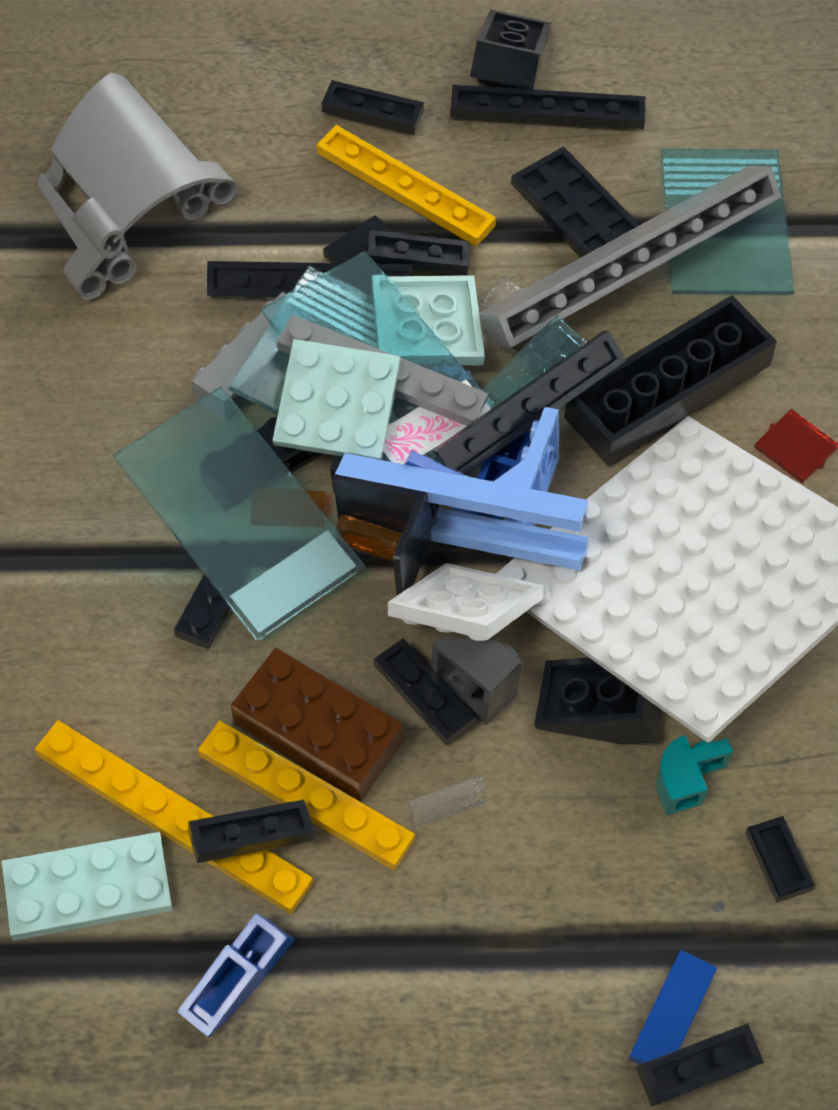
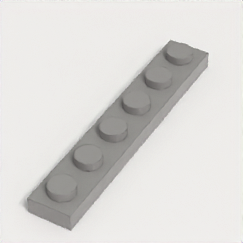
[277,314,488,426]

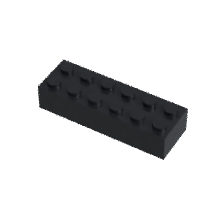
[564,295,777,466]

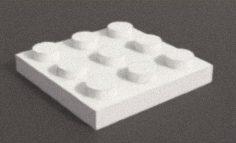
[388,563,543,641]

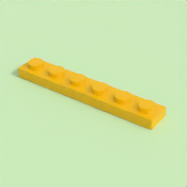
[316,125,496,247]
[198,720,415,871]

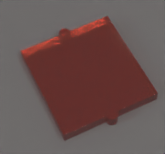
[754,409,838,484]

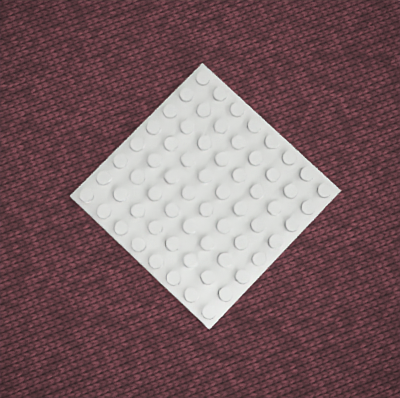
[496,416,838,743]

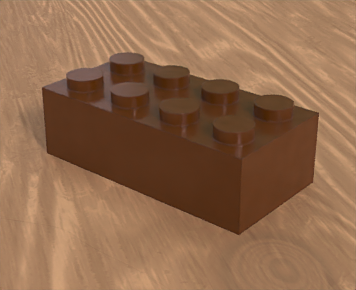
[231,647,403,802]

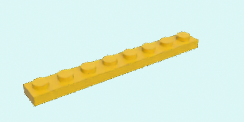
[34,720,313,915]

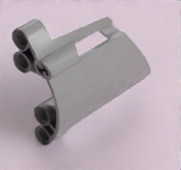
[37,73,238,300]

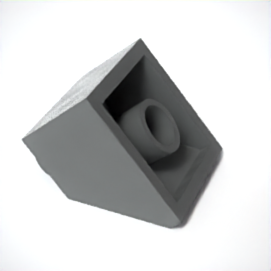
[432,637,522,725]

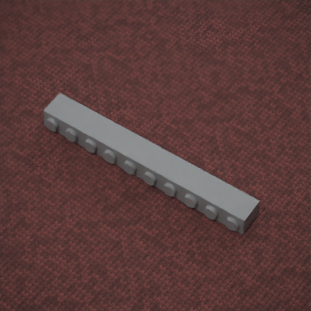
[479,166,781,348]

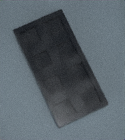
[511,146,640,258]

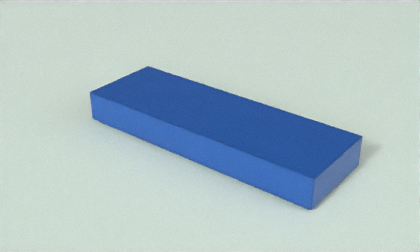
[628,949,717,1065]

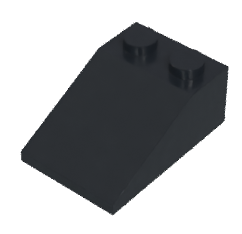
[470,9,551,89]
[534,657,662,744]

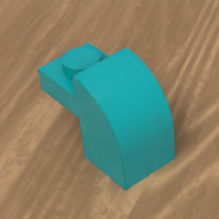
[656,735,733,815]

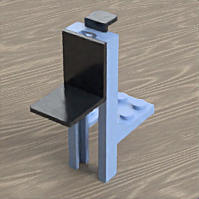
[330,407,588,596]

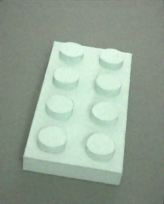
[2,832,173,941]

